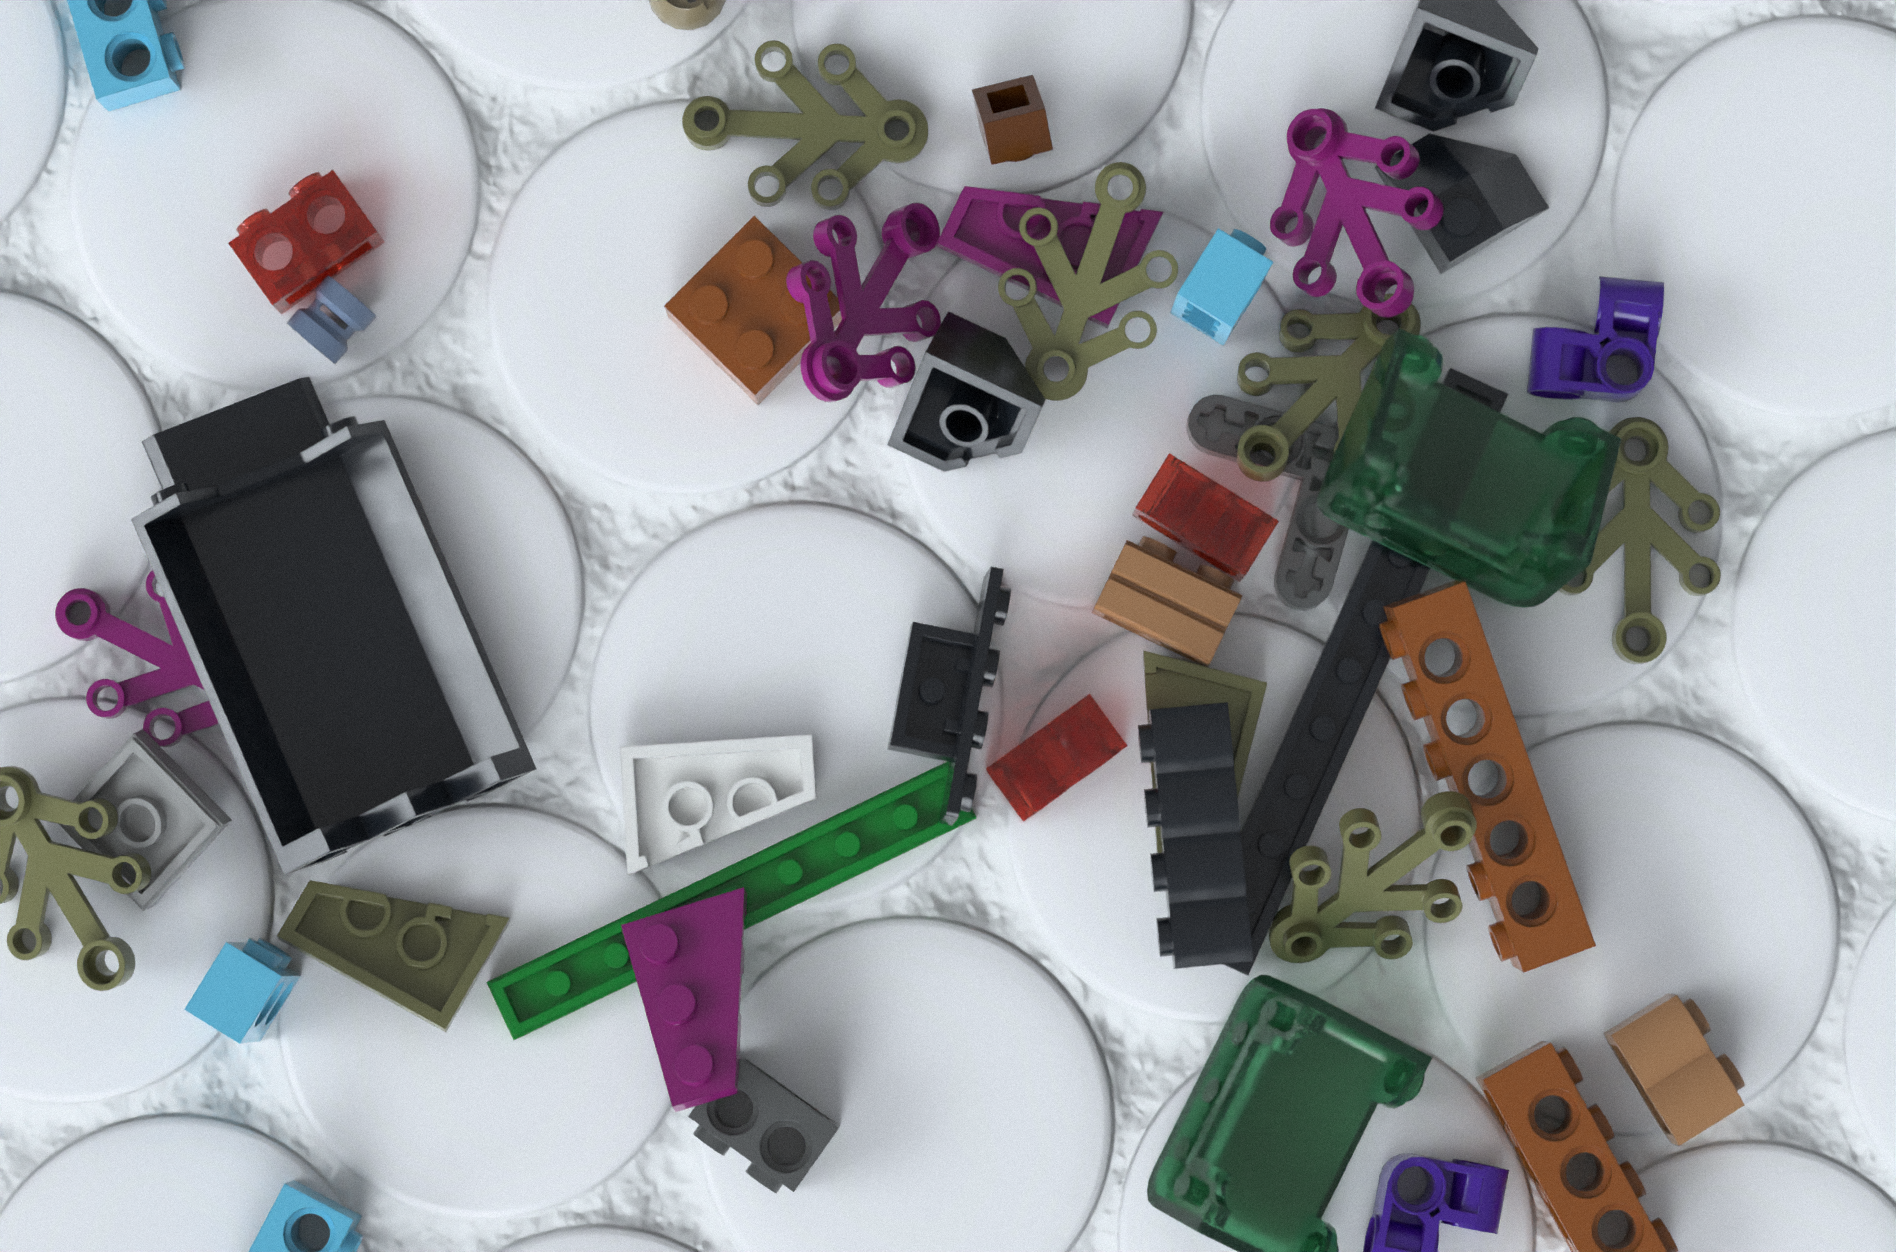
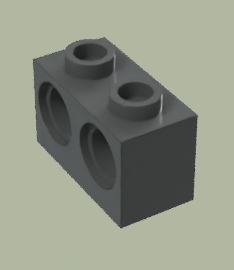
[688,1054,840,1194]

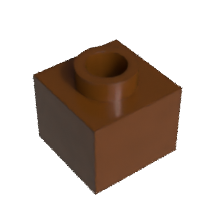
[972,75,1053,165]

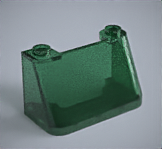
[1317,328,1622,608]
[1147,975,1433,1252]

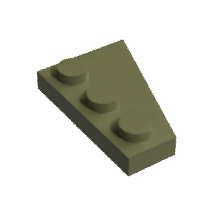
[1143,650,1267,853]
[277,880,510,1032]

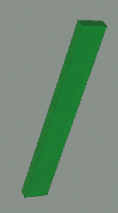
[486,761,977,1040]

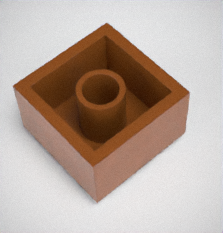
[664,216,842,405]

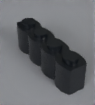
[1138,702,1253,969]

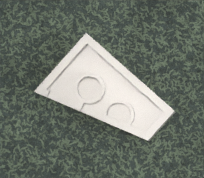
[620,734,817,875]

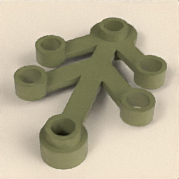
[682,40,928,210]
[998,162,1178,401]
[1237,294,1421,482]
[1552,417,1721,664]
[0,766,151,991]
[1269,791,1477,963]

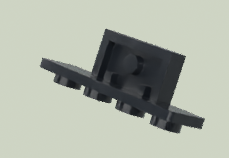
[887,566,1011,826]

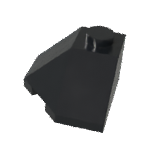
[1375,0,1539,132]
[1375,133,1549,274]
[887,311,1046,472]

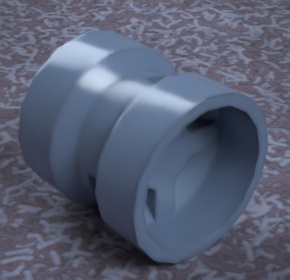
[287,275,376,364]

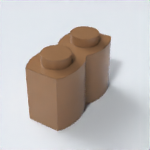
[1603,993,1745,1146]

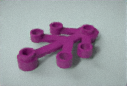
[1270,108,1444,317]
[786,203,941,402]
[55,570,219,747]

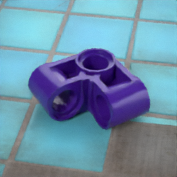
[1527,276,1664,402]
[1363,1153,1509,1252]

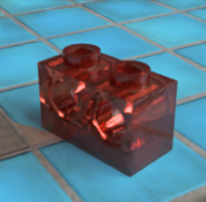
[228,170,385,314]
[1132,453,1279,582]
[984,694,1128,824]

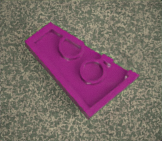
[937,186,1163,329]
[621,887,747,1112]

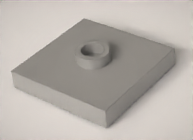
[58,729,232,911]

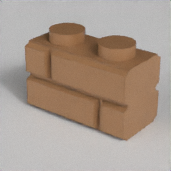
[1092,536,1243,667]

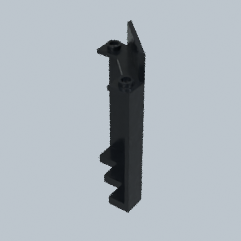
[131,377,537,875]

